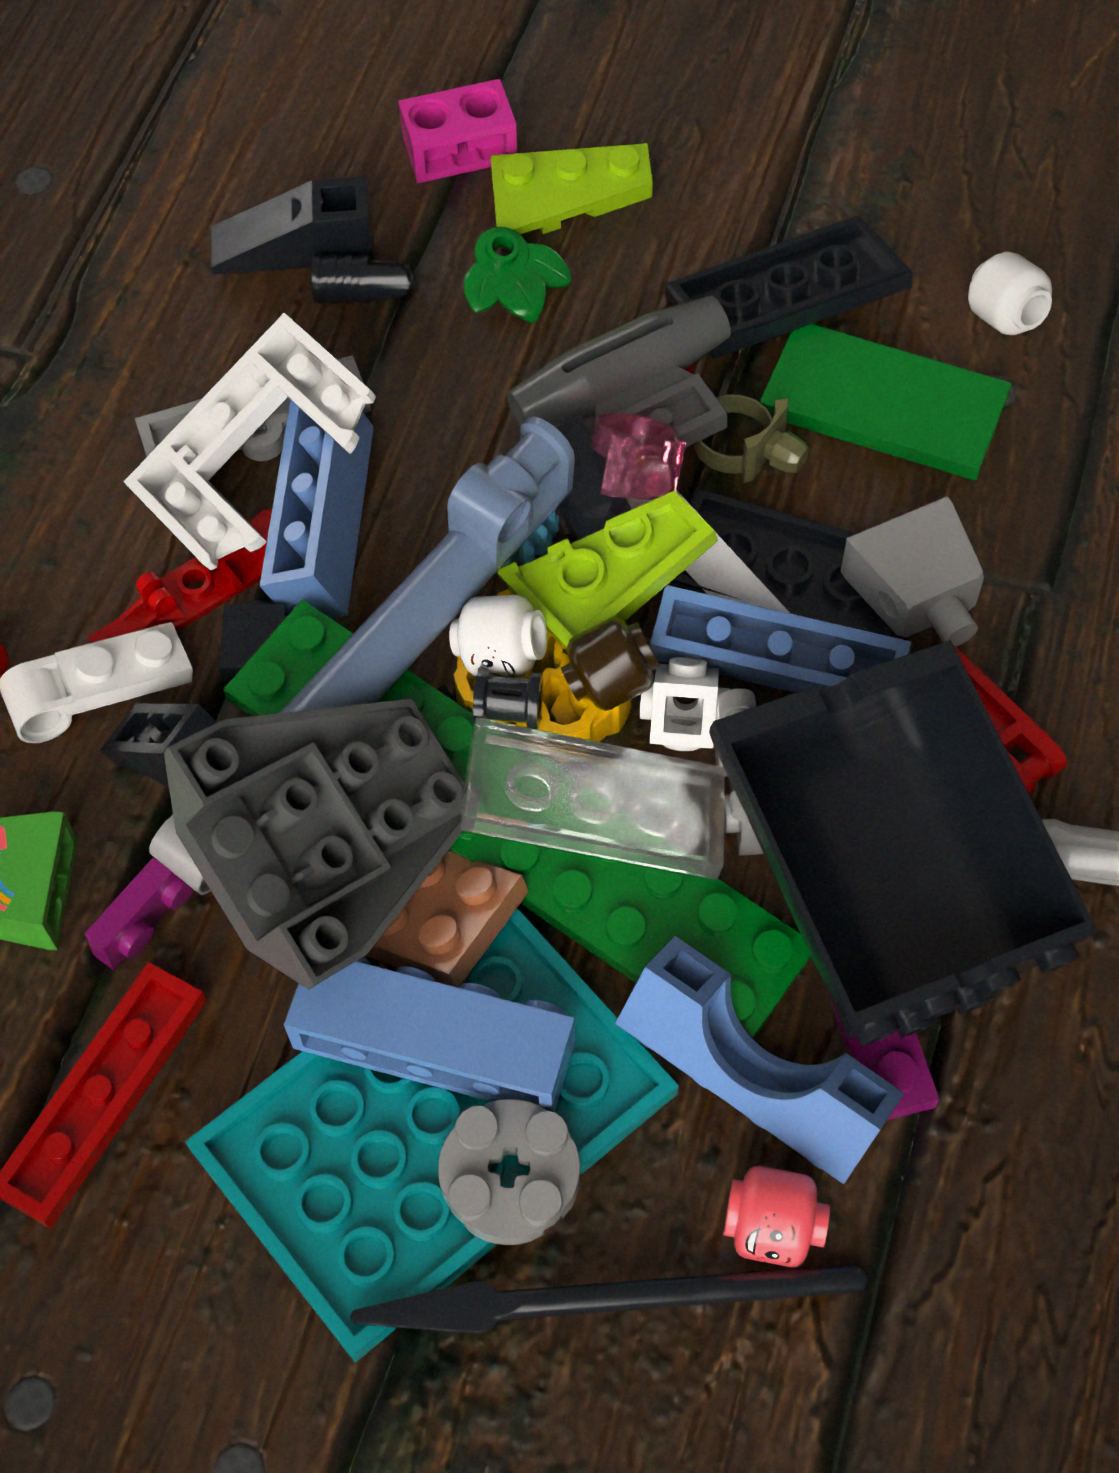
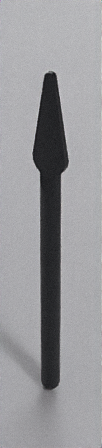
[350,1263,869,1334]

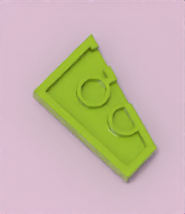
[490,143,653,250]
[497,491,718,651]

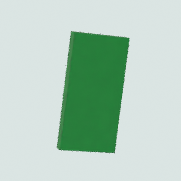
[760,324,1012,481]

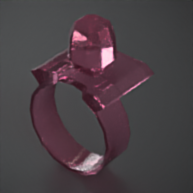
[590,413,686,500]

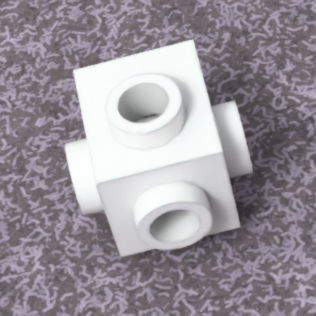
[640,657,730,751]

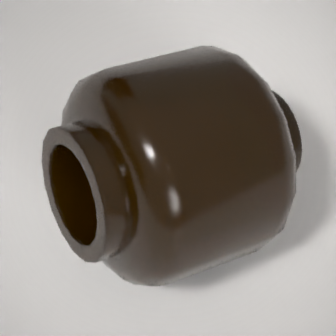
[561,616,660,711]

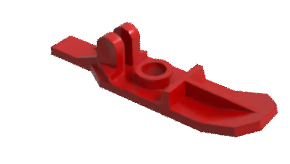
[87,510,272,643]

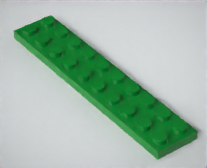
[223,599,811,1040]

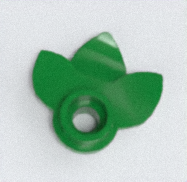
[463,227,571,324]

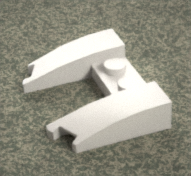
[124,313,376,570]

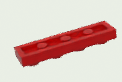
[0,962,207,1229]

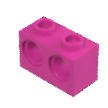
[398,79,518,184]

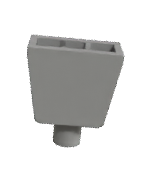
[840,496,984,647]

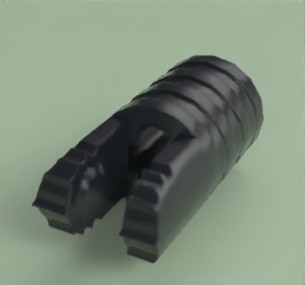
[312,254,415,304]

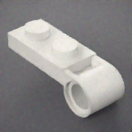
[0,622,193,743]

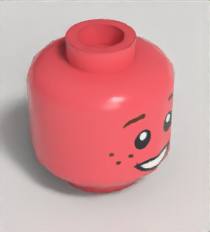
[723,1166,830,1267]

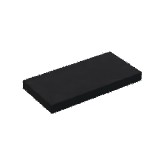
[664,215,912,360]
[659,488,895,637]

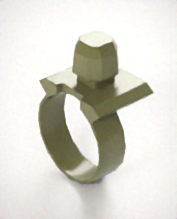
[694,395,809,483]

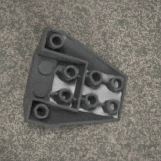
[164,699,480,990]

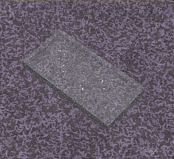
[460,717,724,880]

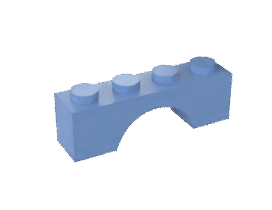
[615,936,905,1184]

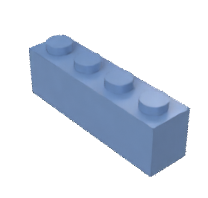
[260,400,374,618]
[650,585,911,693]
[284,957,575,1112]

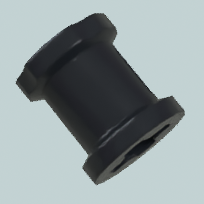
[473,668,543,730]

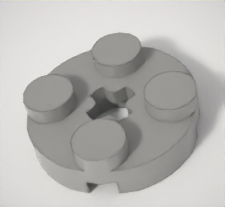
[438,1099,580,1245]

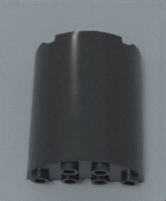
[709,640,1098,1047]

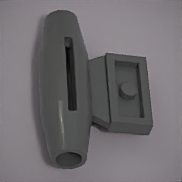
[507,296,731,477]

